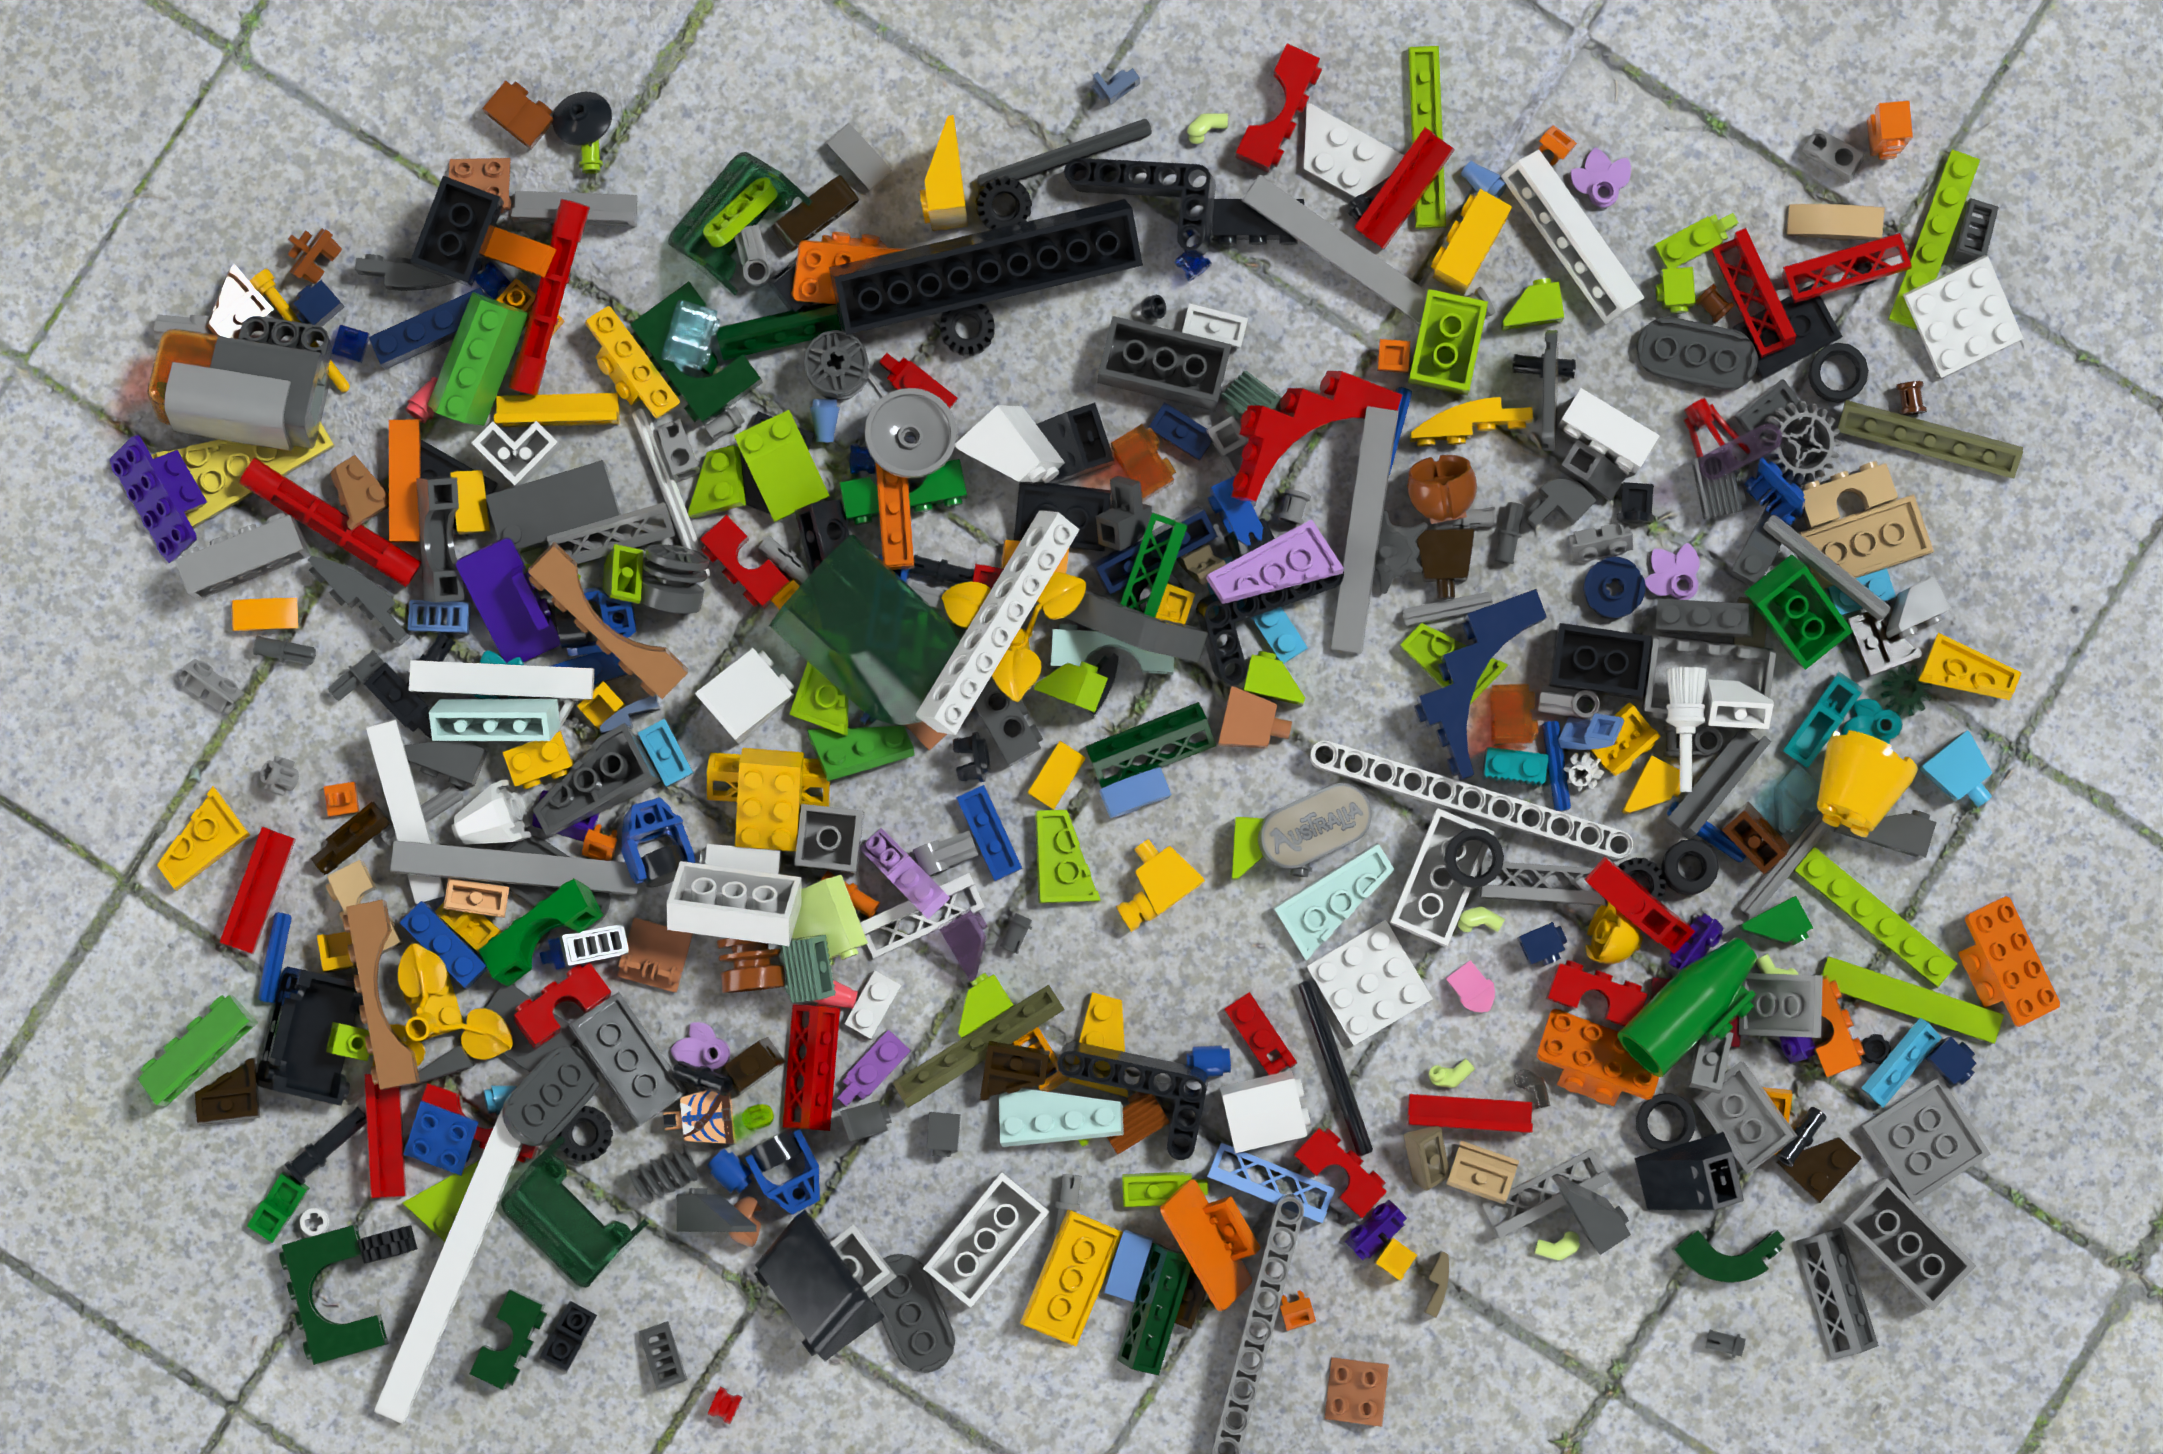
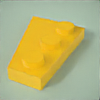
[1068,992,1128,1097]

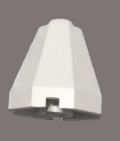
[452,780,531,845]

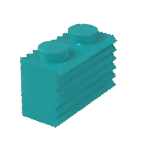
[1482,747,1548,787]

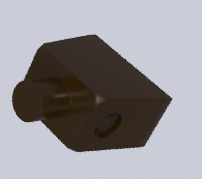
[1416,529,1474,599]
[721,1037,786,1096]

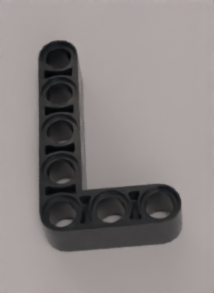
[1064,158,1216,258]
[1196,571,1344,686]
[1057,1042,1208,1160]

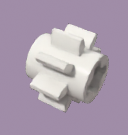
[1564,751,1604,791]

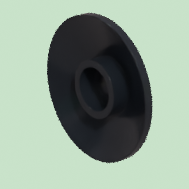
[552,92,612,146]

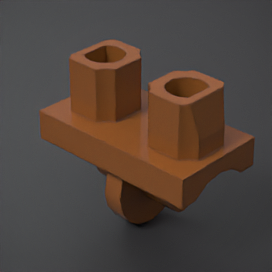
[287,228,342,284]

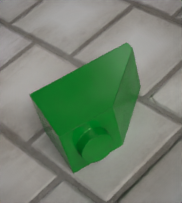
[1738,896,1813,945]

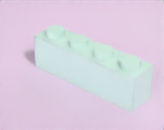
[429,699,560,741]

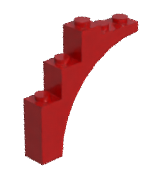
[1231,371,1402,502]

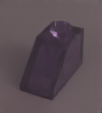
[938,908,988,982]

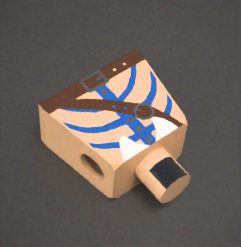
[663,1090,736,1144]

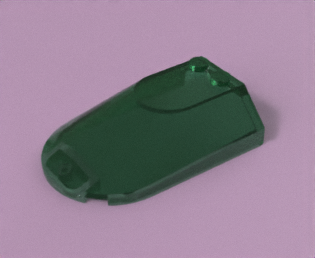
[769,534,959,725]

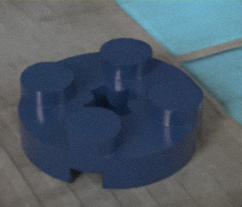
[1583,557,1646,619]

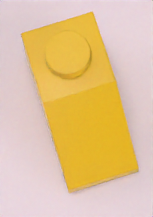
[1621,755,1681,815]

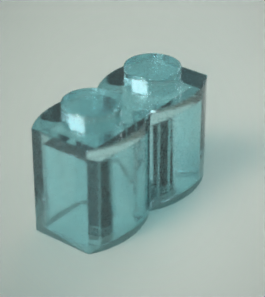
[661,300,720,370]

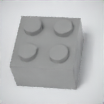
[795,804,864,874]

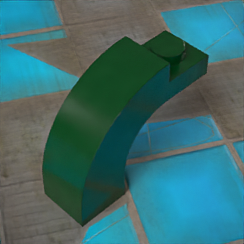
[1672,1230,1785,1282]

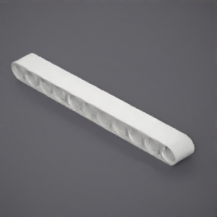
[1310,741,1633,860]
[374,1108,523,1424]

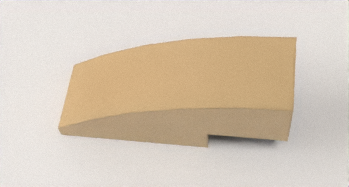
[1786,204,1885,241]

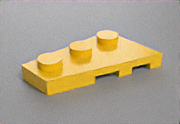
[1918,633,2022,700]
[157,786,250,891]

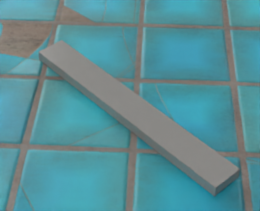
[1241,175,1428,325]
[1331,406,1399,654]
[390,840,638,896]

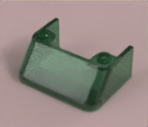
[668,152,813,295]
[501,1136,649,1288]

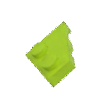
[688,445,746,519]

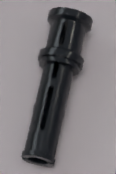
[284,1106,367,1185]

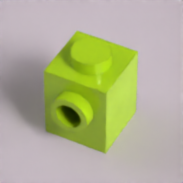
[1655,267,1696,314]
[326,1022,373,1061]

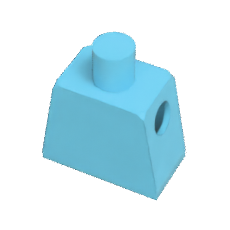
[1918,730,1992,808]

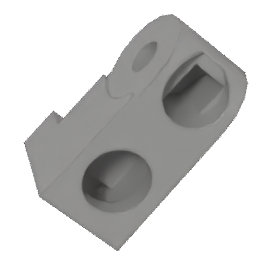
[1802,129,1864,183]
[657,419,701,483]

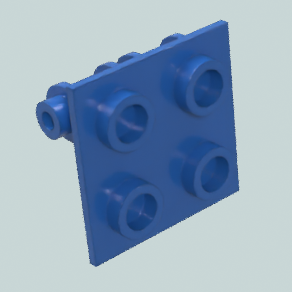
[1744,458,1805,526]
[404,1100,479,1176]

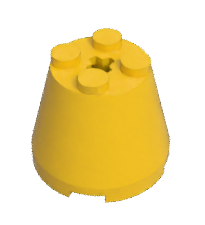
[1817,730,1918,837]

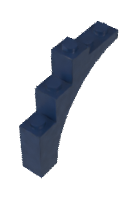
[1414,589,1547,781]

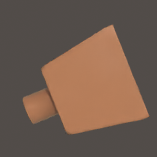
[1218,686,1292,748]

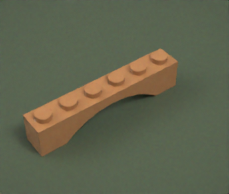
[528,541,688,699]
[343,900,420,1090]

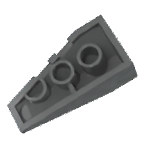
[533,723,662,837]

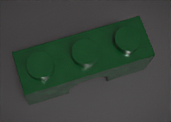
[469,1289,547,1390]

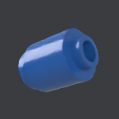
[1186,1045,1231,1077]
[707,1148,752,1194]

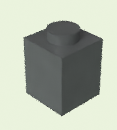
[926,1112,961,1157]

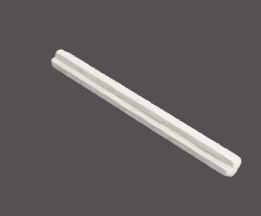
[632,408,710,577]

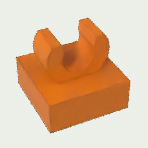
[1538,125,1577,166]
[1377,339,1411,373]
[324,782,360,817]
[581,824,618,861]
[1280,1290,1316,1331]

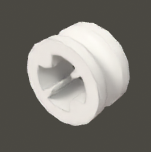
[300,1208,330,1236]

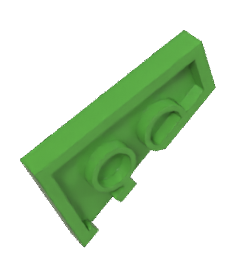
[807,726,915,781]

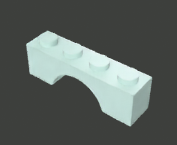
[1051,624,1174,675]

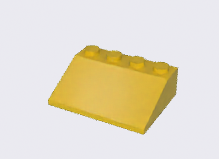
[920,115,968,231]

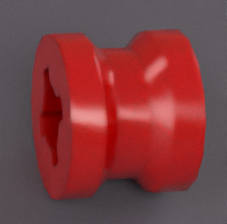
[708,1386,743,1425]

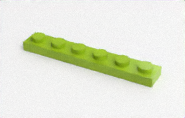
[1888,149,1980,331]
[1793,847,1958,988]

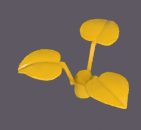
[941,572,1086,702]
[373,943,513,1067]

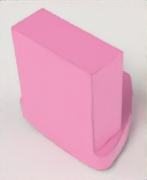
[1446,960,1495,1012]

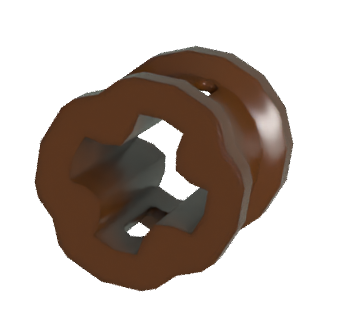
[1695,284,1735,324]
[1896,381,1927,416]

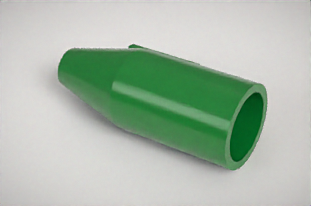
[1617,937,1757,1077]

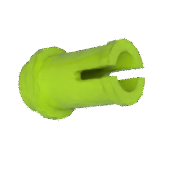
[579,139,603,174]

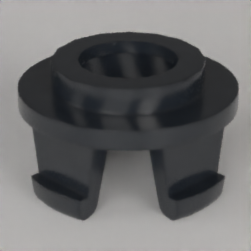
[953,732,991,782]

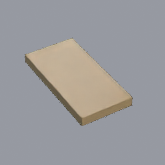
[1799,494,1934,589]

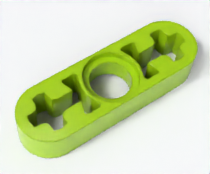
[703,177,778,247]

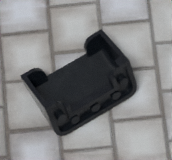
[256,966,364,1106]
[754,1210,884,1362]

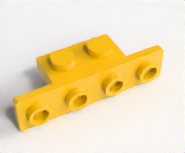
[585,306,680,419]

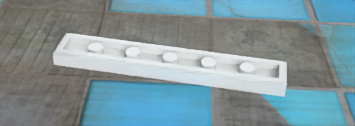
[409,660,595,700]
[366,719,446,904]

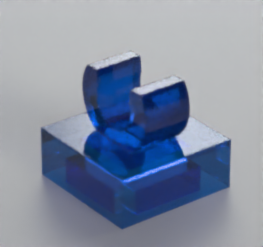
[332,325,370,364]
[539,937,578,970]

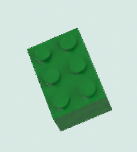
[1744,554,1853,670]

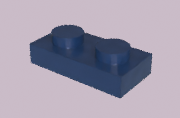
[1148,402,1212,461]

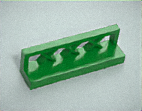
[1120,512,1187,618]

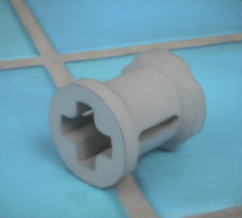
[1277,488,1311,526]

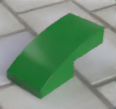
[247,1171,310,1243]

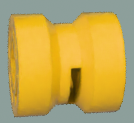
[1116,891,1157,932]

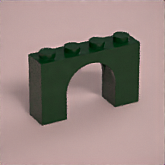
[630,281,763,425]
[279,1225,389,1365]

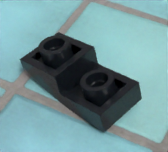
[1085,653,1119,718]
[540,1301,597,1373]

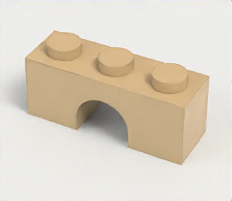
[1801,461,1898,530]
[325,860,404,954]

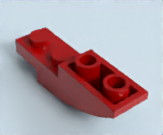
[1584,857,1695,954]

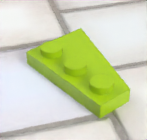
[1400,623,1508,705]
[789,628,851,736]
[1035,810,1101,903]
[402,1160,511,1242]

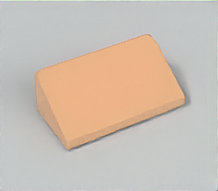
[443,878,509,918]

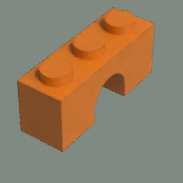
[1867,101,1913,160]
[1815,975,1865,1077]

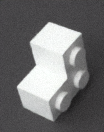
[472,421,561,486]

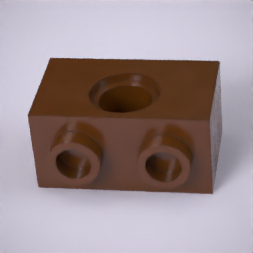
[1722,801,1790,874]

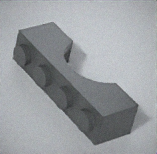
[416,476,464,602]

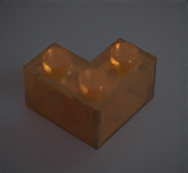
[1111,424,1176,502]
[1490,684,1538,748]

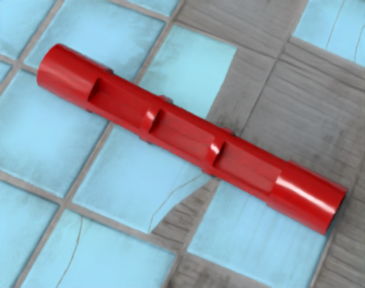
[508,199,590,395]
[239,458,422,588]

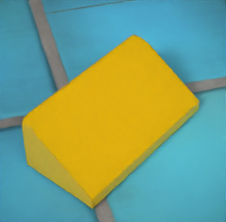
[450,470,490,535]
[1028,741,1086,810]

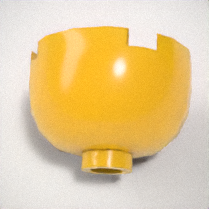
[1585,901,1643,964]

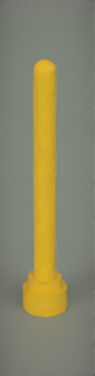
[250,268,350,392]

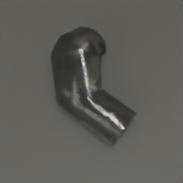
[1513,1069,1550,1109]

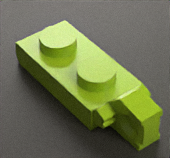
[1654,213,1739,269]
[1122,1172,1208,1207]

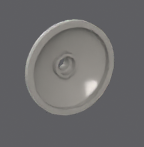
[865,388,957,478]

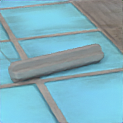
[1402,592,1493,627]
[380,785,463,845]

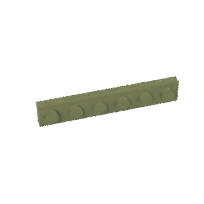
[1837,400,2023,479]
[892,985,1065,1108]

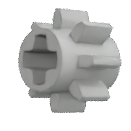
[260,756,299,796]

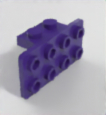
[110,435,207,563]
[456,537,561,663]

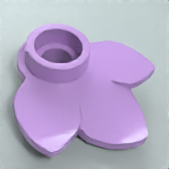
[1571,148,1631,208]
[1645,543,1700,600]
[670,1022,730,1072]

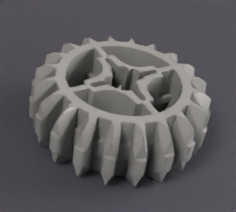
[1758,401,1842,484]

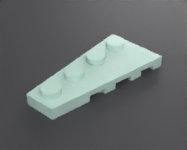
[1273,843,1394,961]
[999,1088,1124,1147]

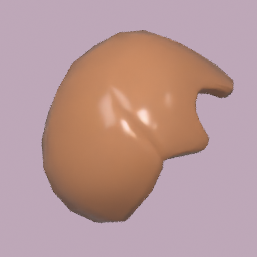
[729,1196,762,1247]

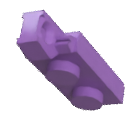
[837,1030,911,1107]

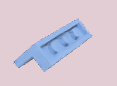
[1207,1143,1335,1223]

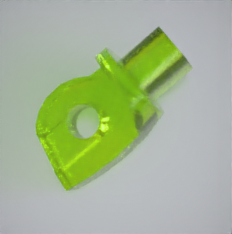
[742,1104,774,1131]

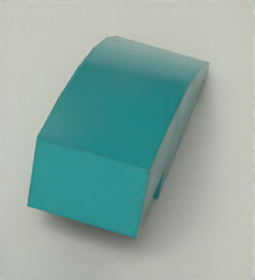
[1783,671,1864,768]

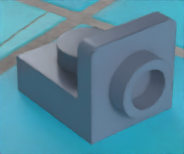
[1091,68,1140,105]

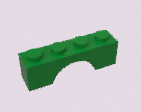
[840,459,968,525]
[479,878,604,987]

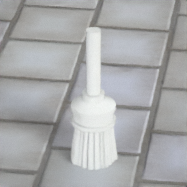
[1666,667,1706,792]

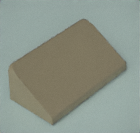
[1404,1126,1450,1191]

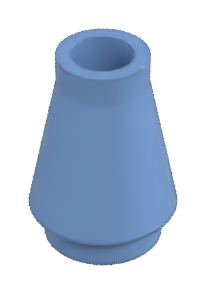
[1461,161,1507,199]
[810,399,840,442]

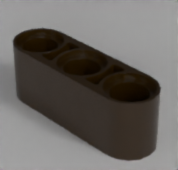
[771,175,860,252]

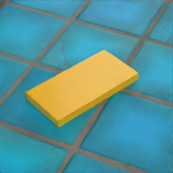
[1020,1209,1123,1347]

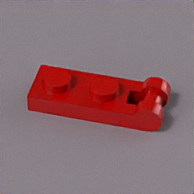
[1224,992,1298,1076]

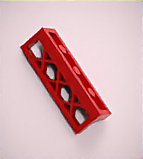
[1354,127,1455,250]
[1711,228,1796,358]
[1782,233,1912,303]
[219,827,296,954]
[782,1004,840,1131]
[364,1074,407,1198]
[1407,1094,1533,1133]

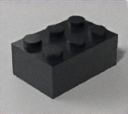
[410,176,504,288]
[1549,623,1651,700]

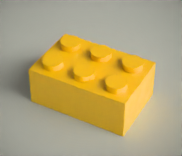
[1431,189,1512,295]
[735,748,804,852]

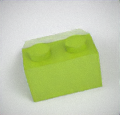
[1408,289,1488,396]
[734,410,830,522]

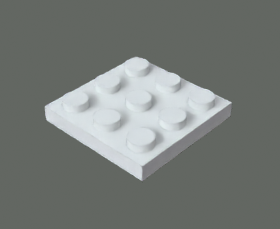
[1903,255,2024,378]
[1306,920,1433,1046]

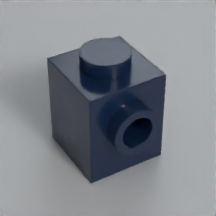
[293,280,345,327]
[1517,922,1567,966]
[1925,1037,1977,1085]

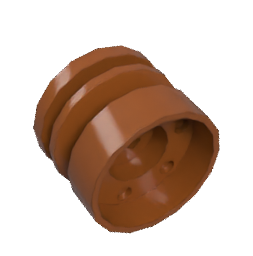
[717,938,786,993]

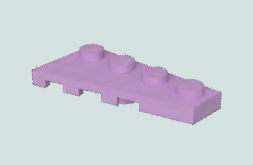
[1206,519,1344,604]

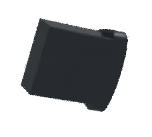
[1617,482,1654,524]

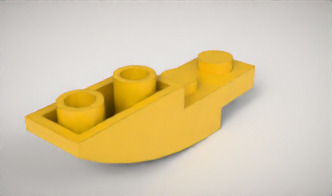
[1410,397,1533,447]

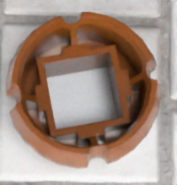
[1407,455,1477,524]

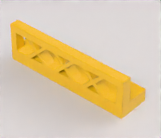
[494,393,620,428]
[707,752,830,807]

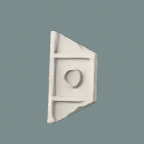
[1303,103,1404,199]

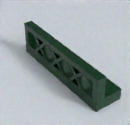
[716,303,842,360]
[1085,702,1216,789]
[1117,1243,1192,1376]

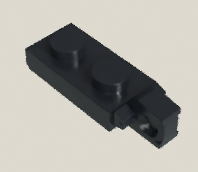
[364,662,432,738]

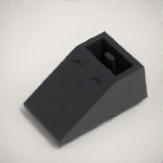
[1036,403,1115,484]
[1634,1132,1744,1210]

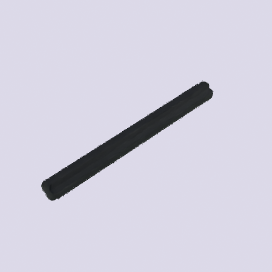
[1298,979,1373,1156]

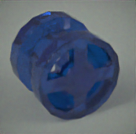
[1174,244,1212,282]
[474,261,511,299]
[850,444,876,474]

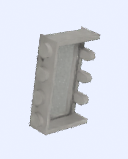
[1642,634,1776,729]

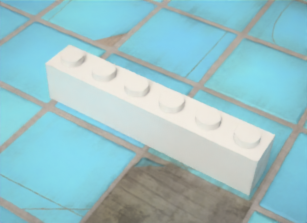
[1501,150,1644,325]

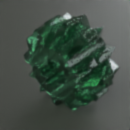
[1880,665,1932,717]

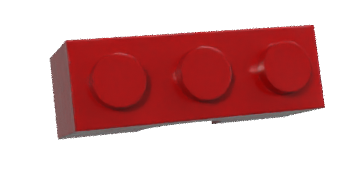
[700,515,790,609]
[1546,960,1647,1026]
[513,962,611,1050]
[1294,1128,1387,1219]

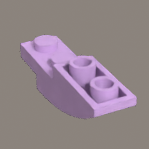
[860,828,950,919]

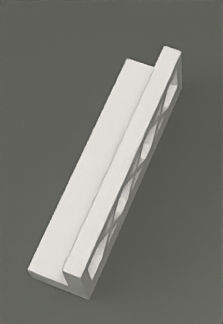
[860,873,985,959]

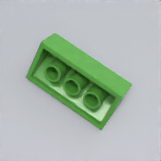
[428,292,529,426]
[137,995,258,1106]

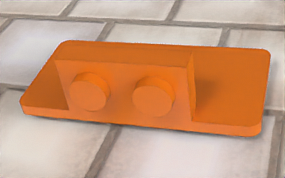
[792,232,906,304]
[1958,896,2060,1027]
[1536,1009,1659,1106]
[1160,1179,1261,1311]

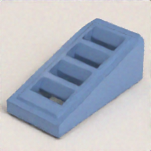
[408,600,471,634]

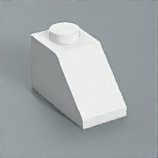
[1704,679,1774,729]

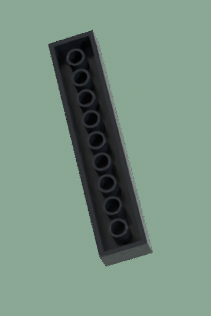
[829,199,1143,335]

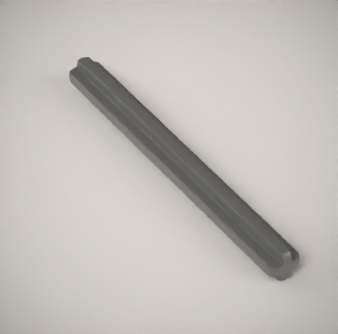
[977,119,1152,189]

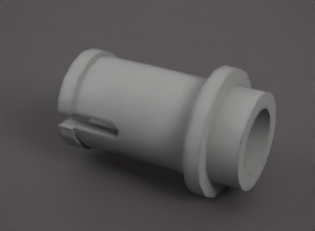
[704,406,745,442]

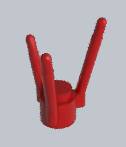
[1683,398,1751,458]

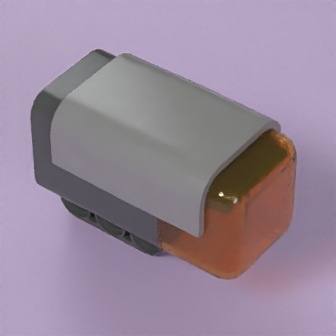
[147,316,332,451]

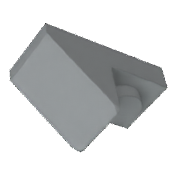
[1689,1032,1733,1094]

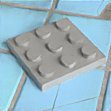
[1861,1076,1991,1204]

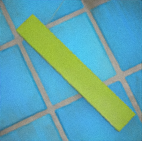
[1408,46,1446,229]
[1821,956,2004,1044]

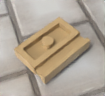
[1446,1141,1519,1205]

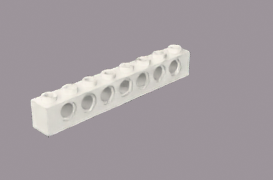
[916,511,1080,735]

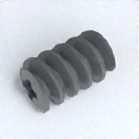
[628,1143,698,1203]

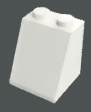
[955,405,1065,483]
[695,648,795,744]

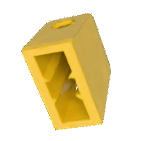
[1134,839,1205,916]

